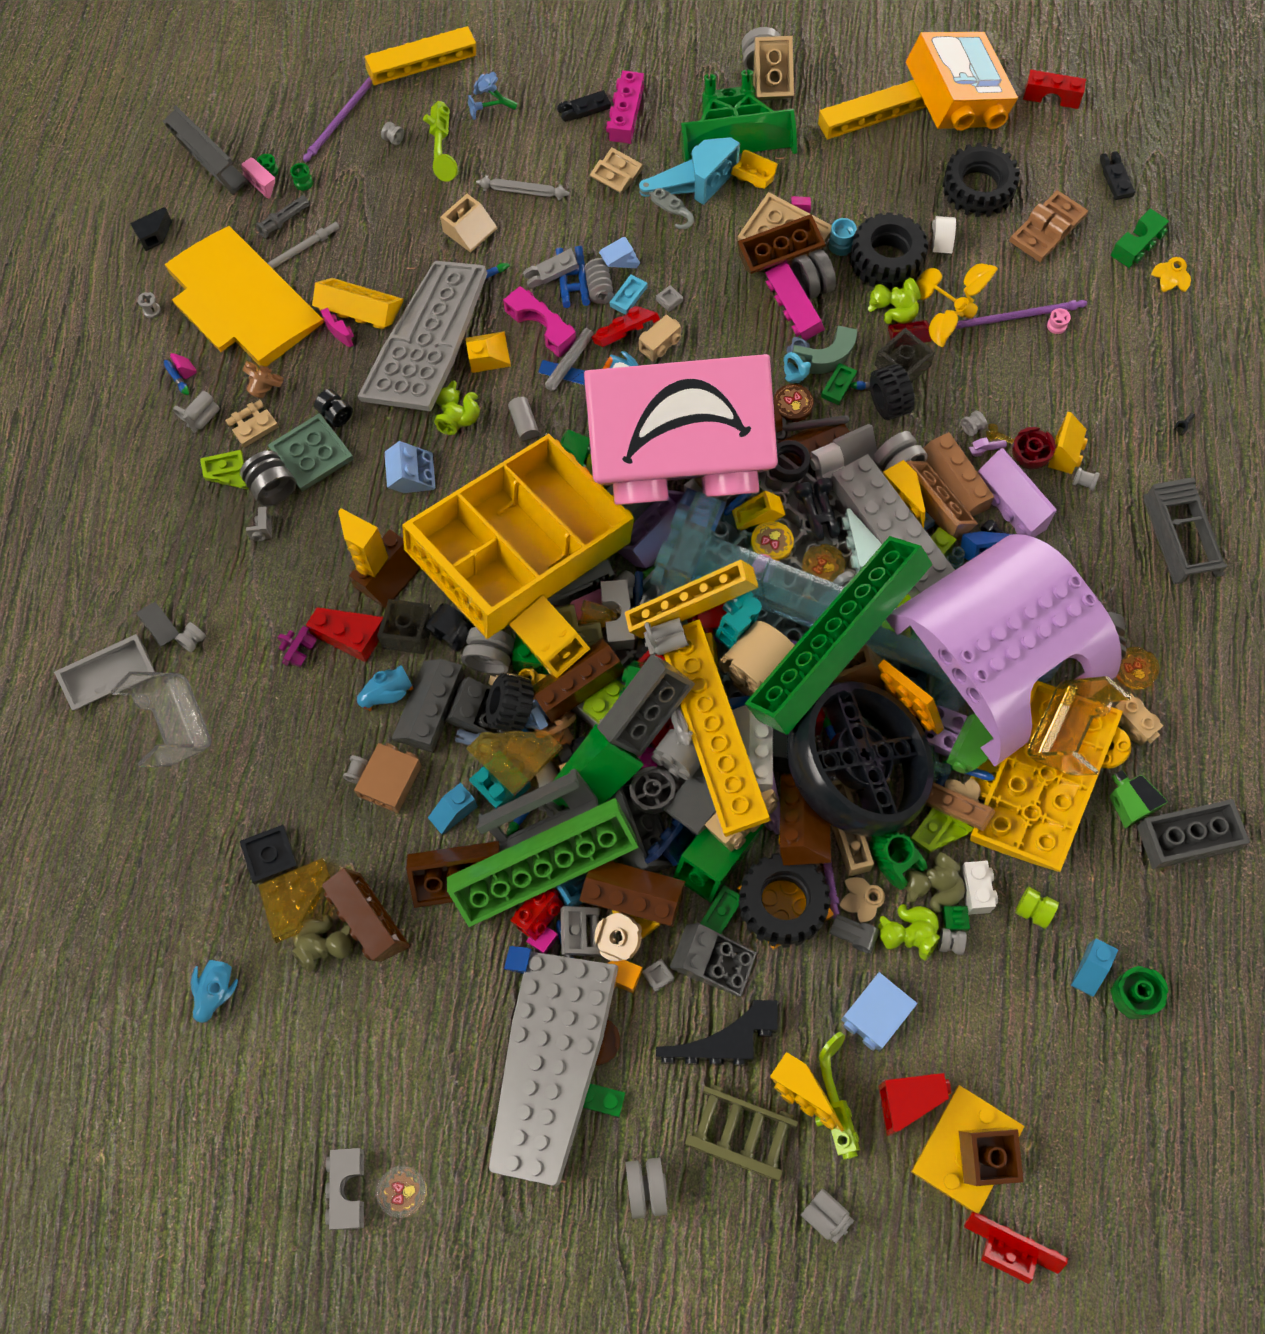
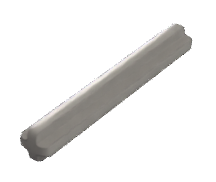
[545,328,593,391]

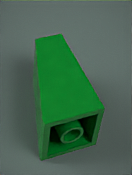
[553,724,644,807]
[673,824,764,903]

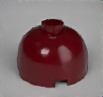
[1012,427,1056,470]

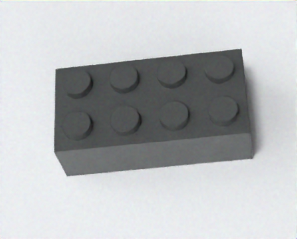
[1137,799,1250,870]

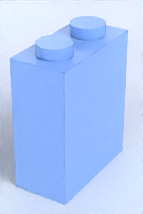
[841,972,917,1051]

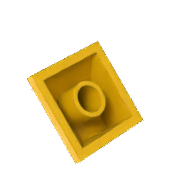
[466,331,511,373]

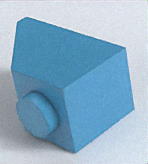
[428,783,478,835]
[1071,939,1118,997]

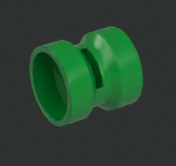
[290,163,313,191]

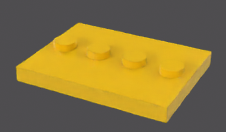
[911,1085,1025,1214]

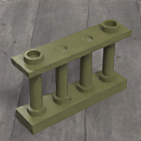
[684,1084,798,1182]

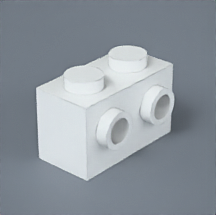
[959,861,998,915]

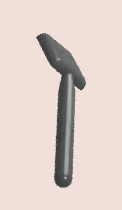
[776,415,849,439]

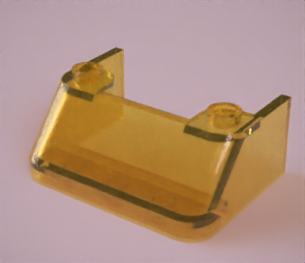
[1027,676,1132,776]

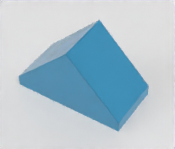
[556,873,588,907]

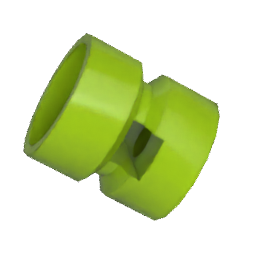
[1015,886,1059,929]

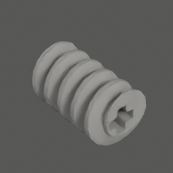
[584,258,614,304]

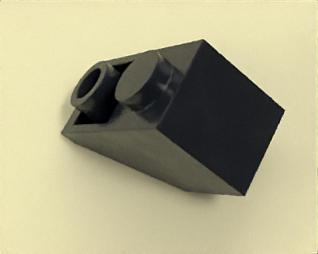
[130,207,172,251]

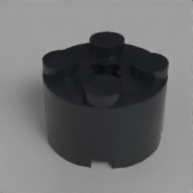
[425,603,475,652]

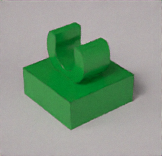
[943,906,970,931]

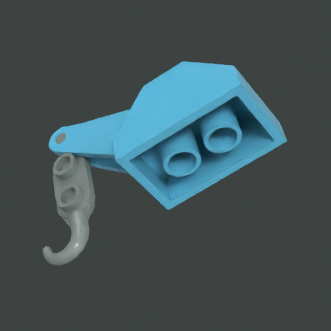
[639,137,740,230]

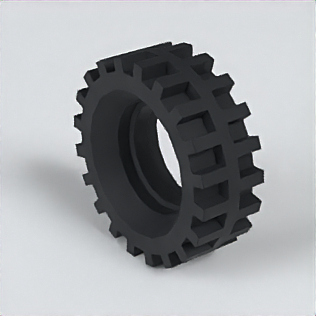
[942,142,1020,217]

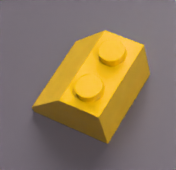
[1048,412,1088,474]

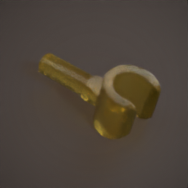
[986,423,1014,443]

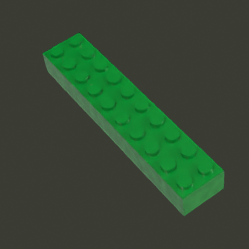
[745,536,933,735]

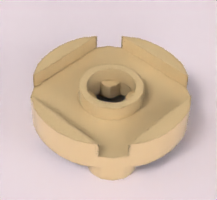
[594,913,642,961]

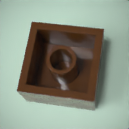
[959,1127,1024,1186]

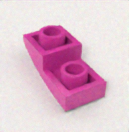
[320,308,354,347]

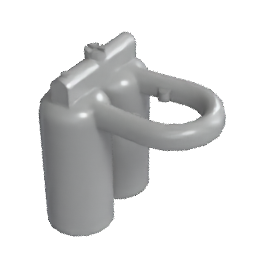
[173,391,220,433]
[644,618,688,655]
[800,1188,854,1244]

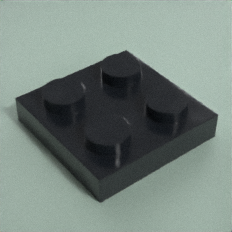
[240,825,298,885]

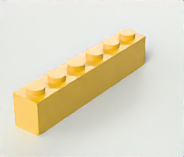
[365,26,476,85]
[818,80,927,140]
[624,559,759,639]

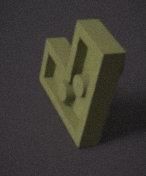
[554,604,604,647]

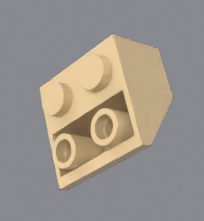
[440,194,497,253]

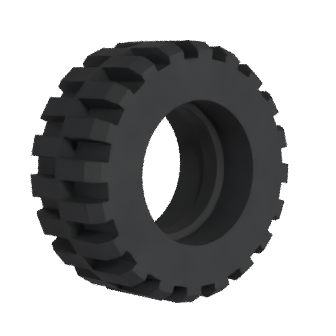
[850,212,928,290]
[738,853,831,948]

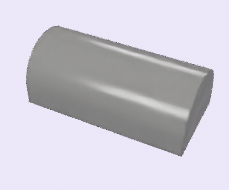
[508,397,540,441]

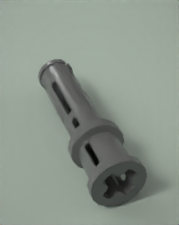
[255,195,310,239]

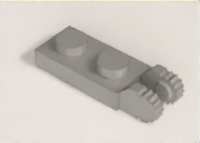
[523,248,579,288]

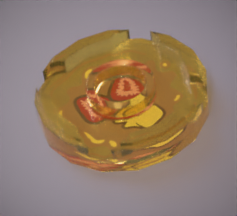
[802,544,846,586]
[1116,647,1160,689]

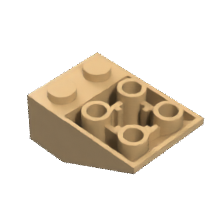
[705,789,779,852]

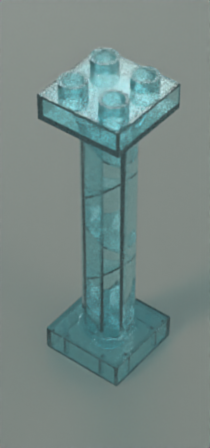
[650,491,966,712]

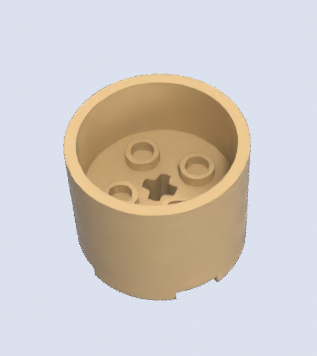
[719,621,795,696]

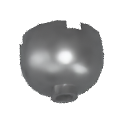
[629,766,676,814]

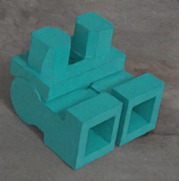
[715,591,762,649]
[469,751,531,809]

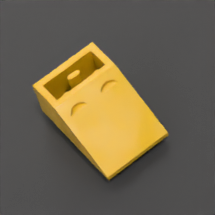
[883,460,925,528]
[509,595,590,678]
[770,1052,844,1132]

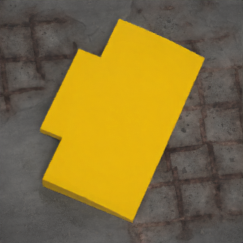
[165,226,324,367]
[970,680,1123,872]

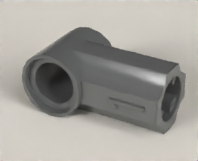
[829,914,880,954]

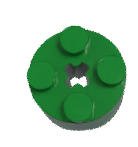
[1111,966,1168,1019]

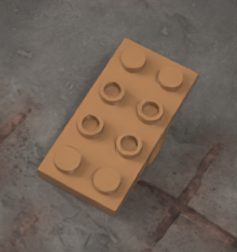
[1009,190,1088,263]

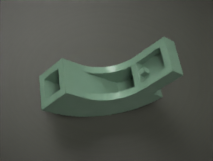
[790,326,858,374]

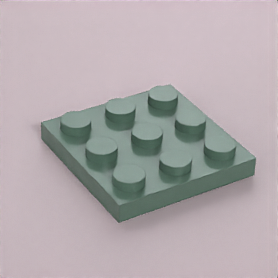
[268,413,354,492]

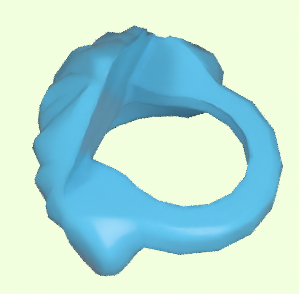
[784,352,811,384]

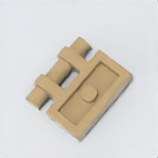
[225,400,279,448]

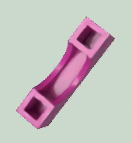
[503,286,576,358]

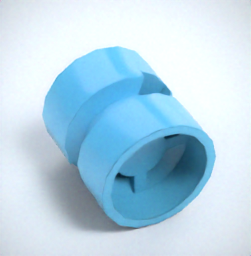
[828,218,857,256]

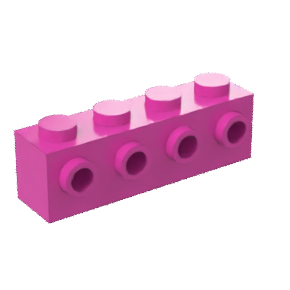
[606,70,644,144]
[765,261,825,341]

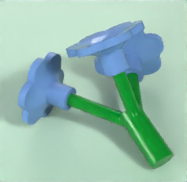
[468,72,518,120]

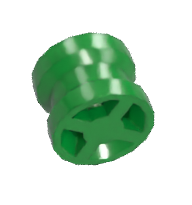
[257,154,278,177]

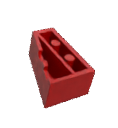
[306,607,388,663]

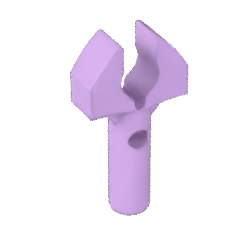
[969,438,1007,457]

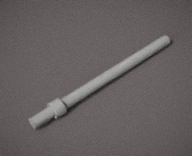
[267,222,340,269]

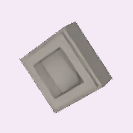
[656,285,683,312]
[642,958,675,992]

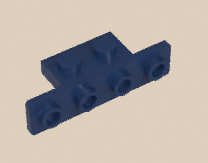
[644,818,697,866]

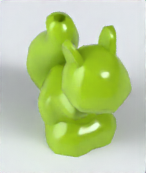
[868,278,921,324]
[434,380,480,435]
[878,904,941,961]

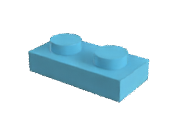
[610,275,647,314]

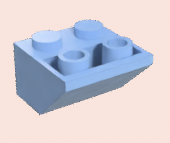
[385,441,436,493]

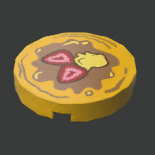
[751,521,794,563]

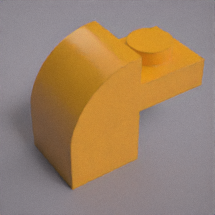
[608,960,642,993]

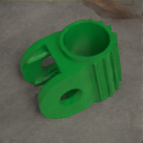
[868,832,927,890]

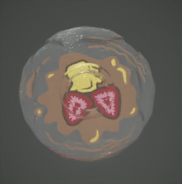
[376,1166,427,1218]

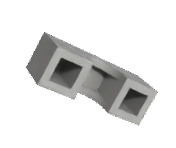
[601,579,638,650]
[325,1148,364,1230]

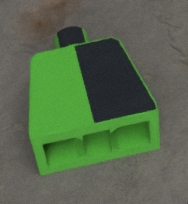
[1110,770,1168,829]

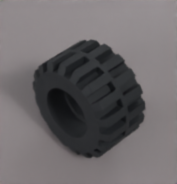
[870,364,915,420]
[486,673,534,734]

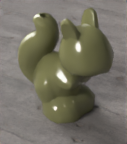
[905,852,966,913]
[291,915,353,974]

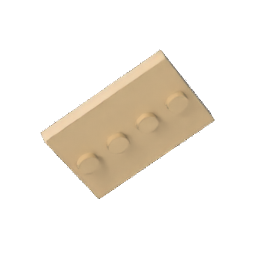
[737,192,832,269]

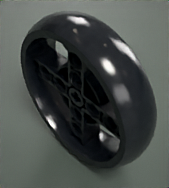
[787,681,934,836]

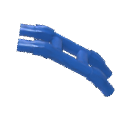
[556,246,590,308]

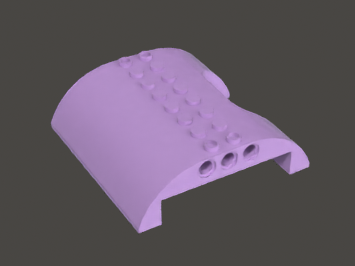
[886,534,1121,766]

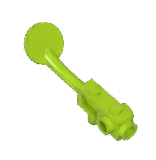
[423,101,458,182]
[815,1032,860,1160]

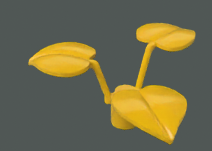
[916,263,998,347]

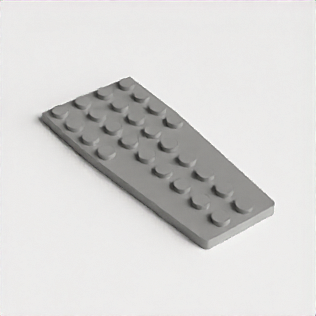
[358,261,487,411]
[489,952,618,1186]

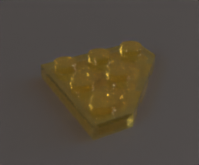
[466,730,563,796]
[258,858,331,943]

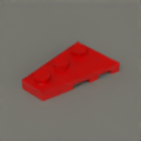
[591,306,660,347]

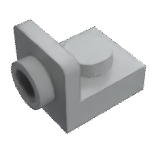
[246,506,272,541]

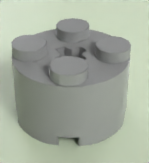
[651,729,701,780]

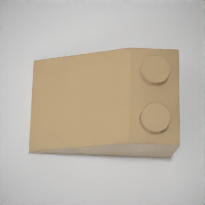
[753,36,794,100]

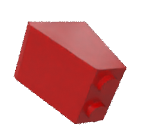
[878,1073,951,1136]

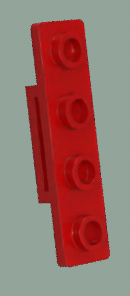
[964,1212,1068,1284]

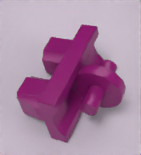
[277,625,317,667]

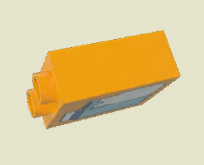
[906,32,1018,131]

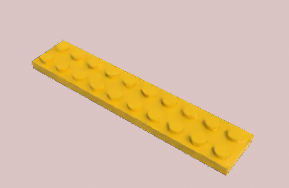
[664,619,771,837]

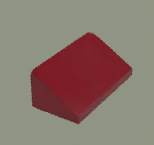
[888,320,932,347]

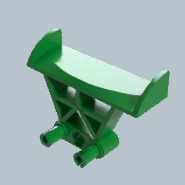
[681,69,797,162]

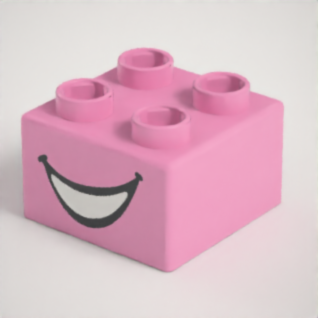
[584,354,778,505]

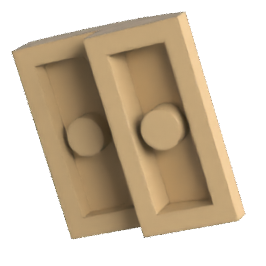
[590,147,644,193]

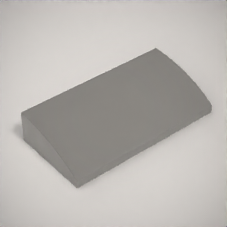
[54,634,155,711]

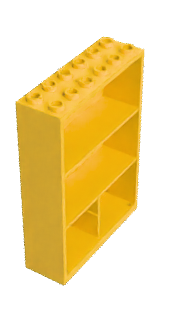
[402,434,634,639]

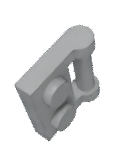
[561,906,602,957]

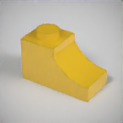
[732,490,785,531]

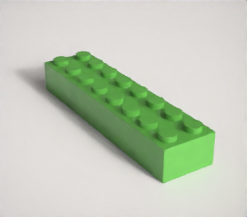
[447,798,638,927]

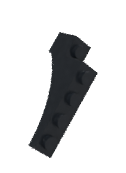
[656,1000,778,1066]

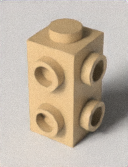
[639,314,681,362]
[1114,693,1163,746]

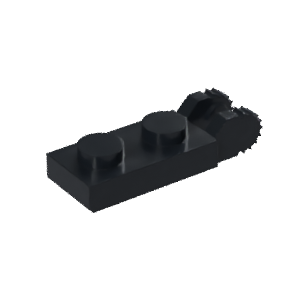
[557,90,611,122]
[1100,151,1136,200]

